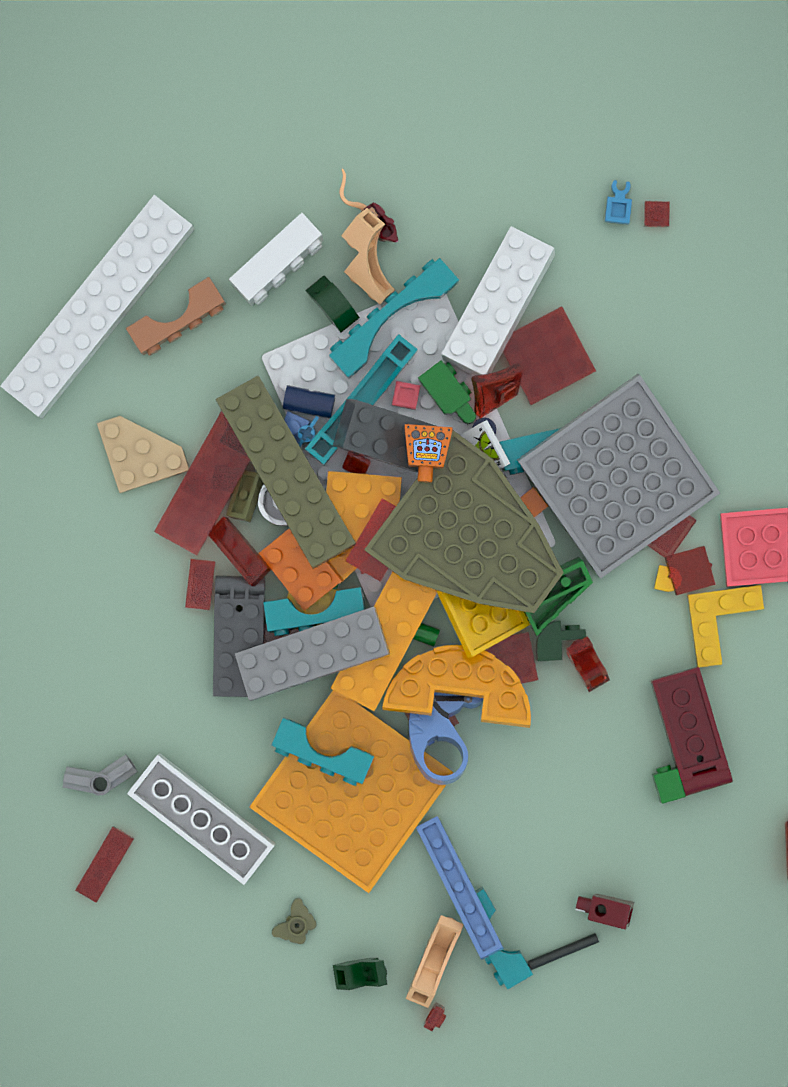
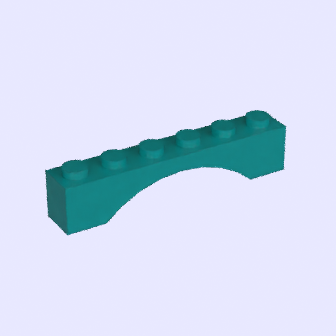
[329,258,459,379]
[305,334,418,465]

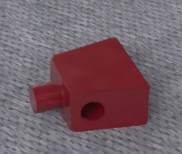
[576,894,635,930]

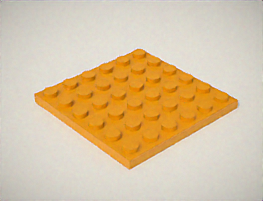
[249,690,454,893]

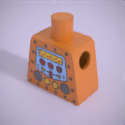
[405,424,453,482]

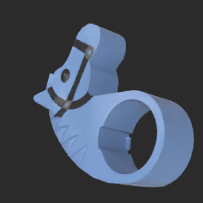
[409,692,483,785]

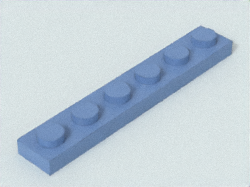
[416,816,504,960]

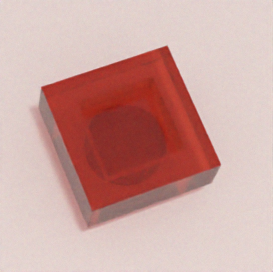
[644,201,670,227]
[423,1002,446,1031]

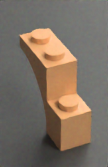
[341,208,395,304]
[405,915,464,1008]

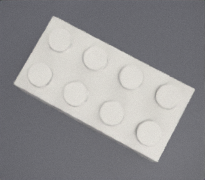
[229,213,323,306]

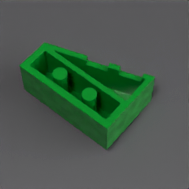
[524,557,593,636]

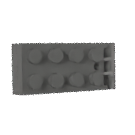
[213,575,265,697]

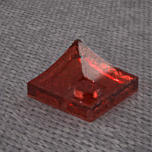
[471,362,524,419]

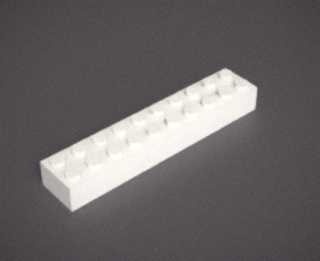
[1,195,195,419]

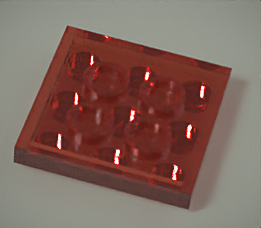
[503,306,596,405]

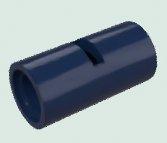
[282,385,335,419]

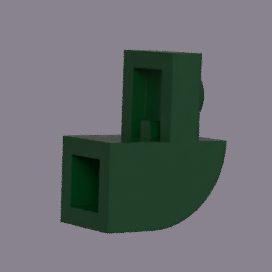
[305,275,360,333]
[536,621,586,661]
[333,958,387,990]

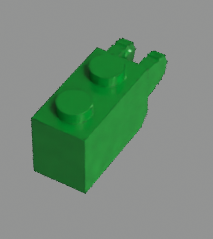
[418,360,476,425]

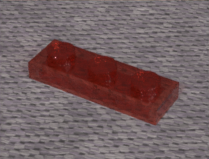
[207,516,272,587]
[75,826,135,903]

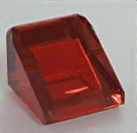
[342,452,371,474]

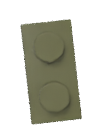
[226,469,263,522]

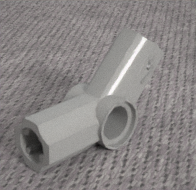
[63,754,138,795]

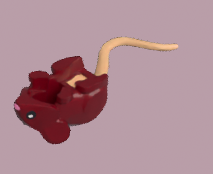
[339,168,398,243]

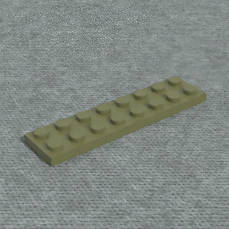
[215,376,356,569]

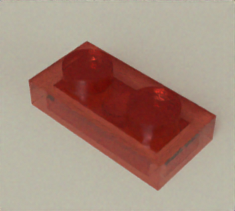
[185,559,216,610]

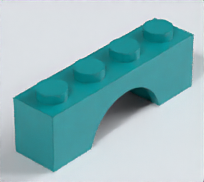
[263,587,366,637]
[271,717,374,786]
[456,887,533,989]

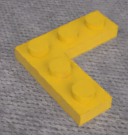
[687,585,764,668]

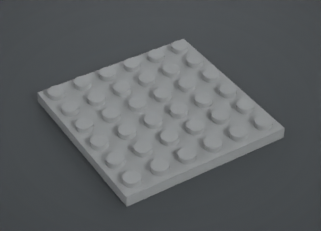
[517,374,720,579]

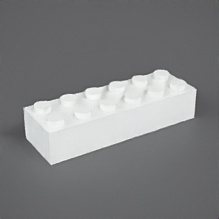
[441,226,555,382]
[127,753,276,885]

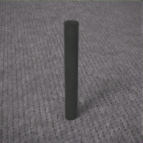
[528,933,599,970]

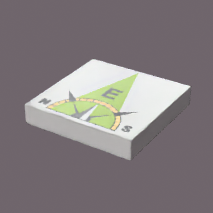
[461,420,510,469]

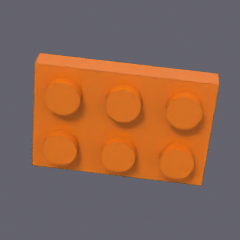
[258,529,343,611]

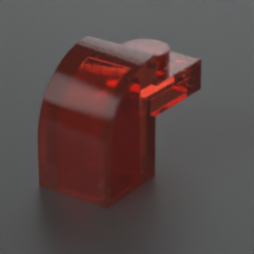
[566,636,610,692]

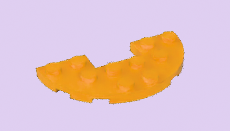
[382,645,531,728]

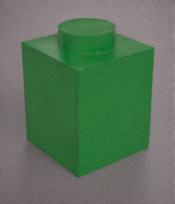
[652,764,686,804]

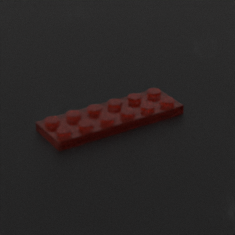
[154,411,250,556]

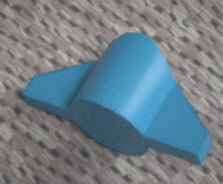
[298,416,319,448]

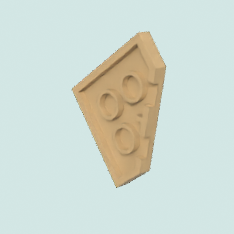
[97,416,190,493]

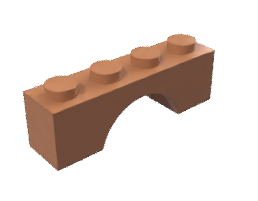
[126,277,226,356]

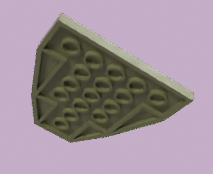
[364,430,564,613]

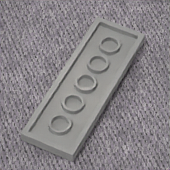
[235,607,390,701]

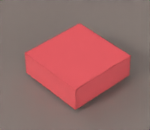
[392,381,420,410]

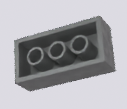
[333,399,436,473]

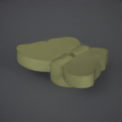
[272,898,316,944]

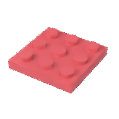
[720,508,788,587]

